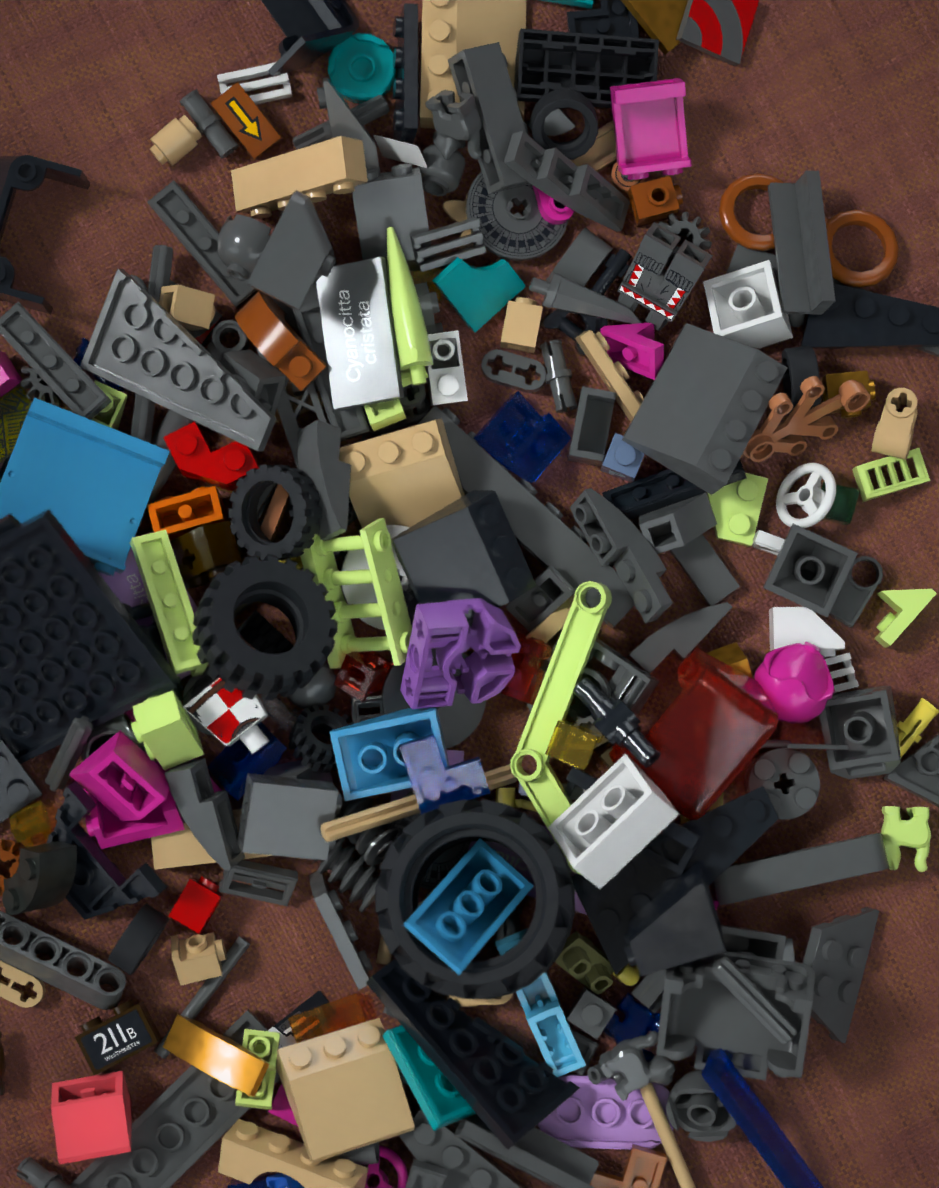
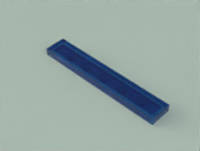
[701,1048,824,1188]

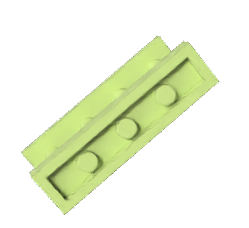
[300,518,412,669]

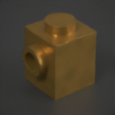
[821,371,875,418]

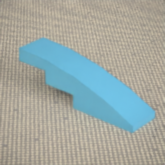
[495,928,586,1077]

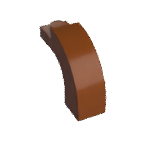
[235,291,328,391]

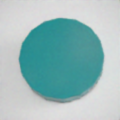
[328,33,396,103]

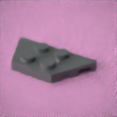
[803,907,879,1043]

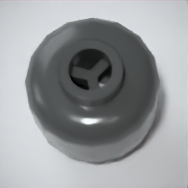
[418,144,465,196]

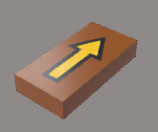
[210,82,281,159]

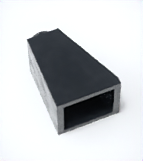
[624,862,725,976]

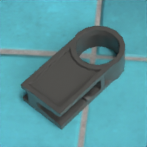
[829,556,883,628]

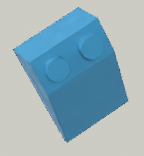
[329,707,451,801]

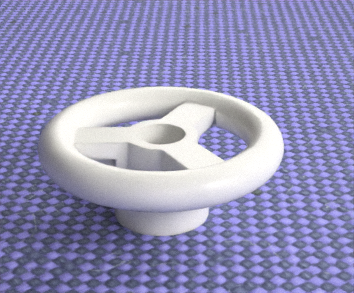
[776,463,836,528]

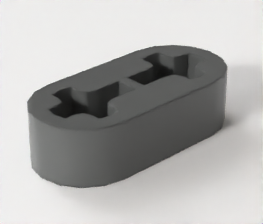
[481,349,546,393]

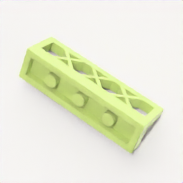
[130,530,208,677]

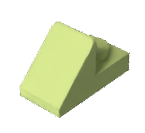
[874,589,937,648]

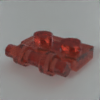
[499,632,552,705]

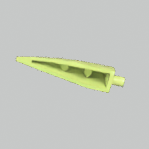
[387,227,434,385]

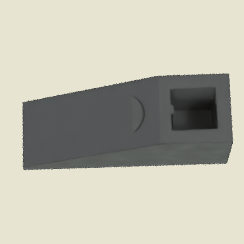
[317,77,380,173]

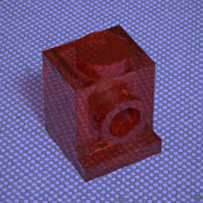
[334,651,394,702]

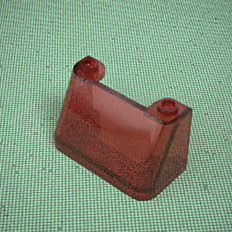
[609,648,778,820]

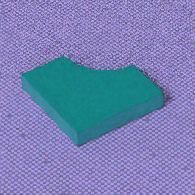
[432,257,526,332]

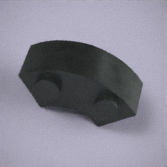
[2,841,77,915]

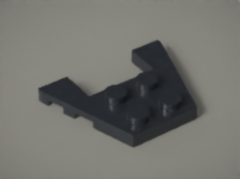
[47,781,167,920]

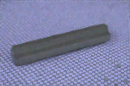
[293,95,389,150]
[45,716,93,791]
[711,957,797,1044]

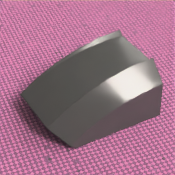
[819,686,901,779]

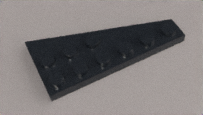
[366,959,580,1150]

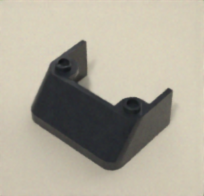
[261,0,359,76]
[0,155,90,315]

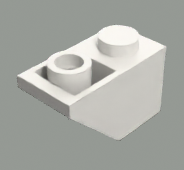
[425,330,468,406]
[769,607,845,657]

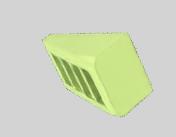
[852,448,930,502]

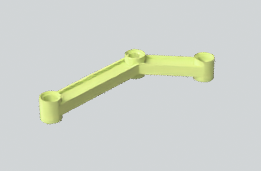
[510,581,612,874]

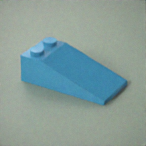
[403,838,533,975]

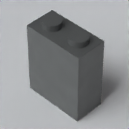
[352,164,433,261]
[237,773,342,861]

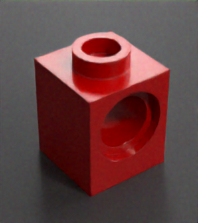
[169,875,224,934]

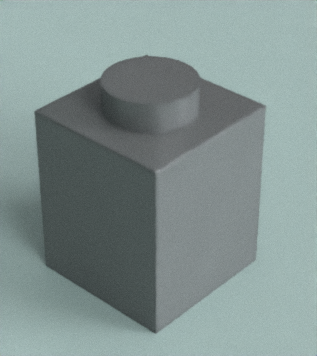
[566,986,616,1039]

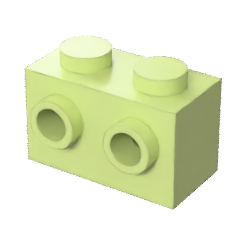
[131,690,204,771]

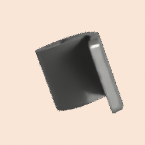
[546,228,613,286]

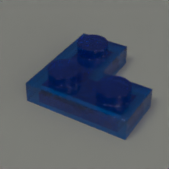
[399,733,490,814]

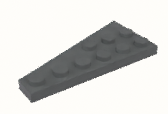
[80,268,277,451]

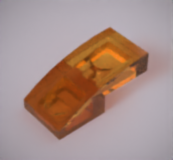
[288,992,367,1043]

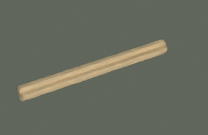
[320,764,517,842]

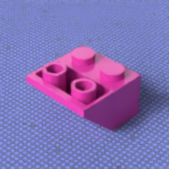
[70,730,169,821]

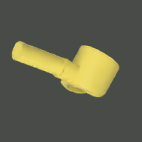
[496,788,537,812]
[612,963,640,986]

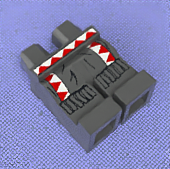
[617,222,713,331]

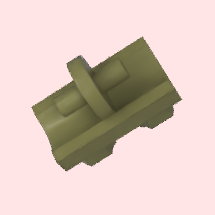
[555,931,614,995]

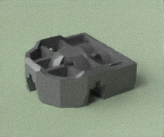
[527,638,660,750]

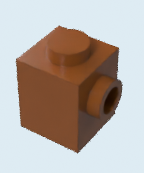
[628,175,683,227]

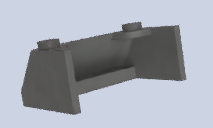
[247,190,337,331]

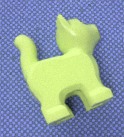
[881,806,931,872]

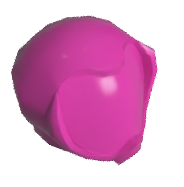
[753,642,835,724]

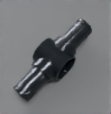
[573,678,661,768]

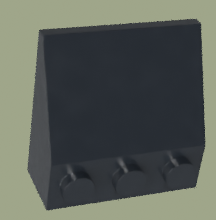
[391,490,537,621]

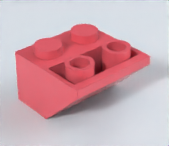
[51,1070,132,1164]

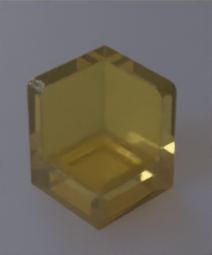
[545,720,604,769]

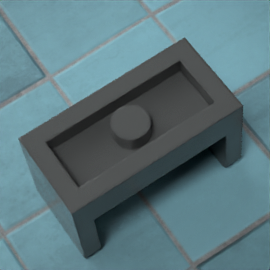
[568,386,617,467]

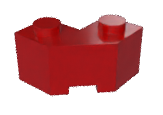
[163,421,259,491]

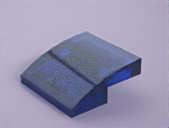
[474,391,571,483]

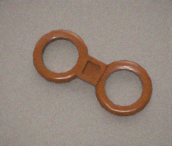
[719,173,899,288]

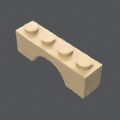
[218,1119,368,1188]

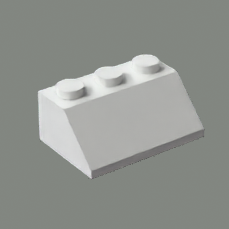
[548,753,679,889]

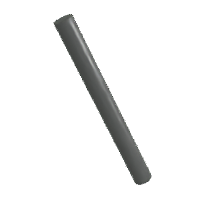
[154,936,251,1059]

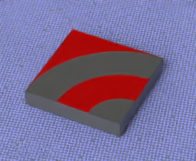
[676,0,759,66]

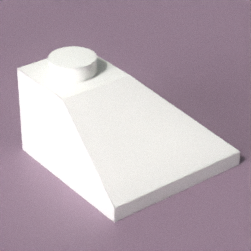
[703,260,793,348]

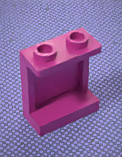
[610,78,692,180]
[83,759,185,849]

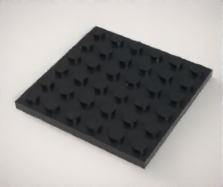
[0,509,180,763]

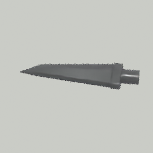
[529,272,641,324]

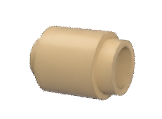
[149,115,202,166]

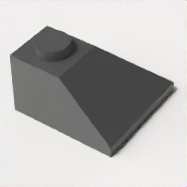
[763,523,858,618]

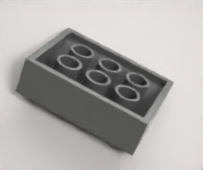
[622,323,787,495]

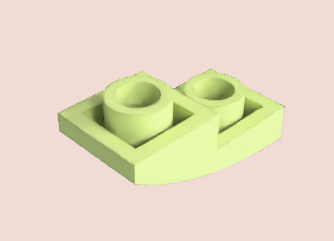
[235,1029,280,1110]

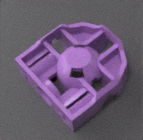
[400,598,521,709]

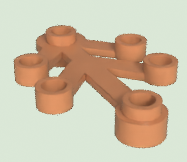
[743,376,870,462]

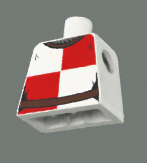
[183,678,269,754]

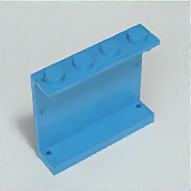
[0,398,170,576]

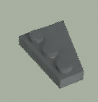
[308,871,373,990]

